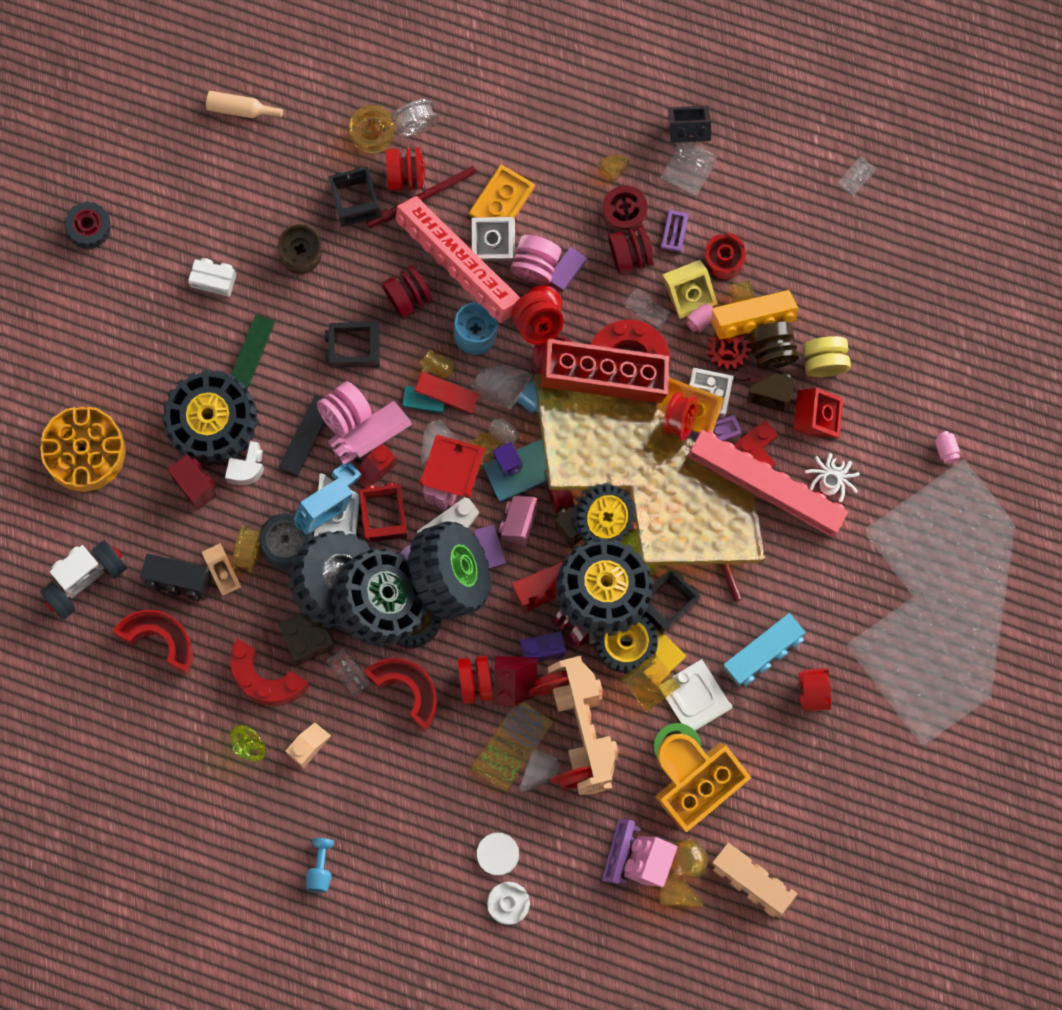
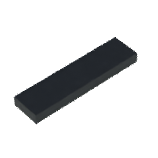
[279,394,325,477]

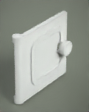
[658,659,733,731]

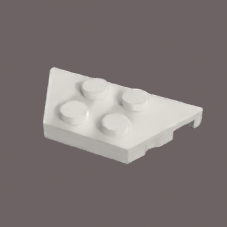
[314,473,360,537]

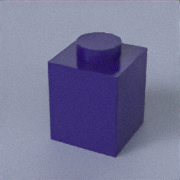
[493,442,523,477]

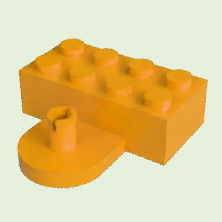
[655,734,751,832]

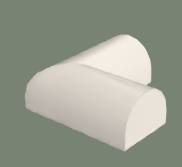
[689,368,733,418]

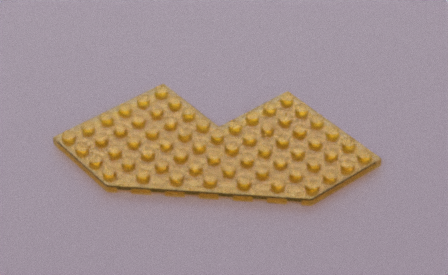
[534,374,765,565]

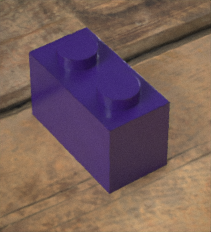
[520,631,566,663]

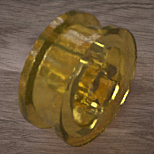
[349,105,395,153]
[232,524,262,573]

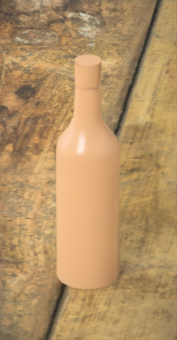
[206,91,283,118]

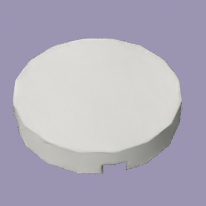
[477,833,519,876]
[487,882,530,925]

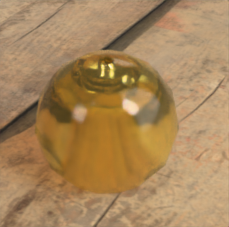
[669,839,708,877]

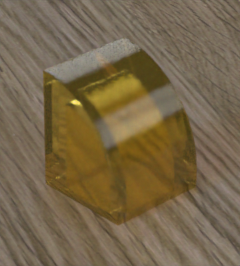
[598,154,630,183]
[730,280,754,303]

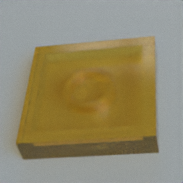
[621,654,681,712]

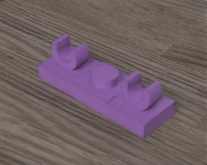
[602,819,641,884]

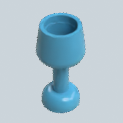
[306,838,334,893]

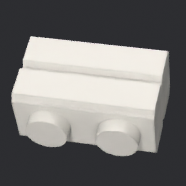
[189,258,236,297]

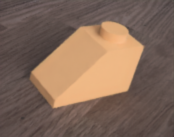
[202,543,241,596]
[286,723,331,768]

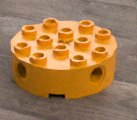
[40,407,126,492]

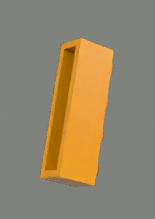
[711,290,798,340]

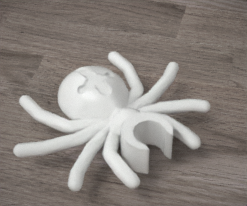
[805,453,859,502]

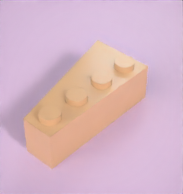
[712,843,798,919]

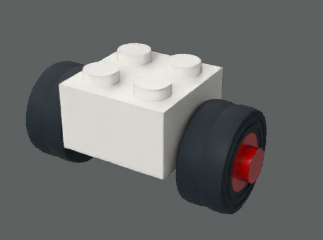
[40,540,127,620]

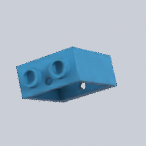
[294,477,353,535]

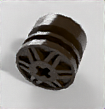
[278,224,322,274]
[749,322,799,370]

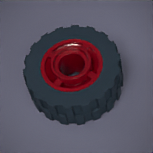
[65,201,111,249]

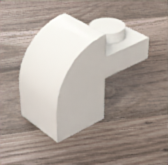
[225,441,264,485]

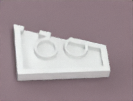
[417,497,480,534]

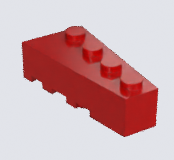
[512,560,563,614]

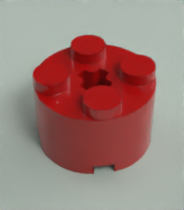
[704,233,746,281]
[798,668,832,712]

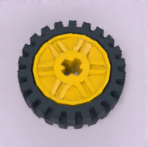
[572,483,636,543]

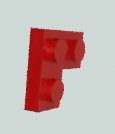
[734,420,778,468]

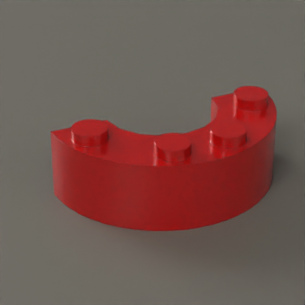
[591,320,670,367]
[112,610,193,675]
[230,638,310,706]
[364,658,438,732]

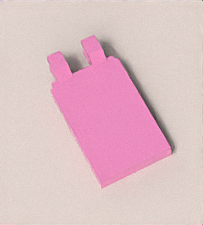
[328,401,412,464]

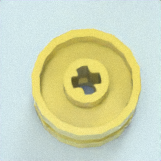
[802,337,851,378]

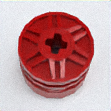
[386,147,426,191]

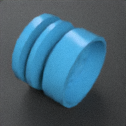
[453,302,498,355]

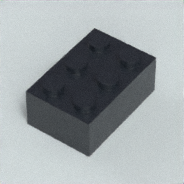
[140,553,212,601]

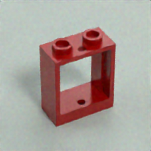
[359,483,408,543]

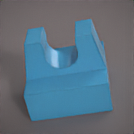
[331,462,362,487]

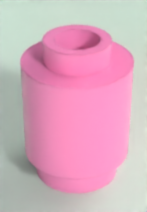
[686,303,712,333]
[934,431,960,464]

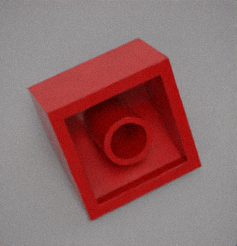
[794,387,843,438]

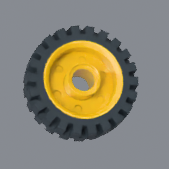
[595,616,658,674]

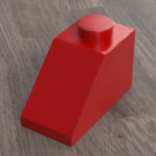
[357,443,397,487]

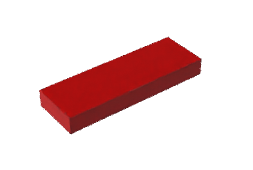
[414,371,479,414]

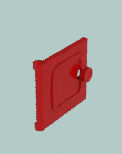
[419,434,485,499]

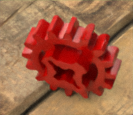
[706,331,751,372]

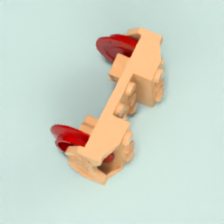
[528,656,618,795]

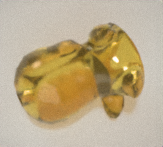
[418,349,454,379]

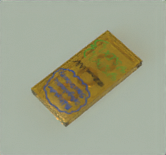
[471,702,553,792]

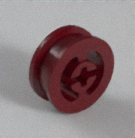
[603,185,648,234]
[544,465,574,514]

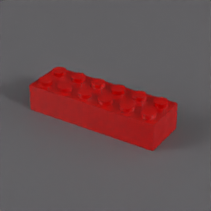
[540,339,669,404]

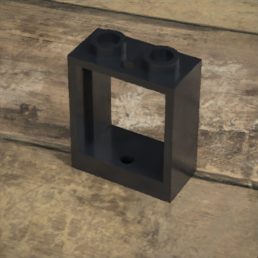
[668,106,711,143]
[329,167,381,227]
[325,322,380,368]
[642,567,701,636]

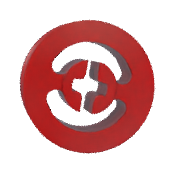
[663,392,698,441]

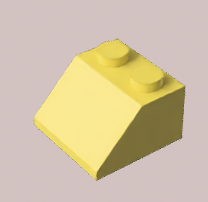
[662,260,717,319]

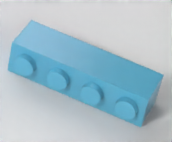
[723,613,806,687]

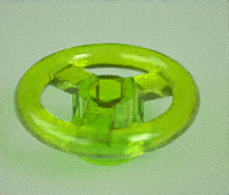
[231,725,266,762]

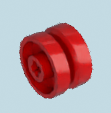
[511,291,564,345]
[458,655,493,705]

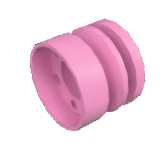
[510,235,561,285]
[317,381,372,437]

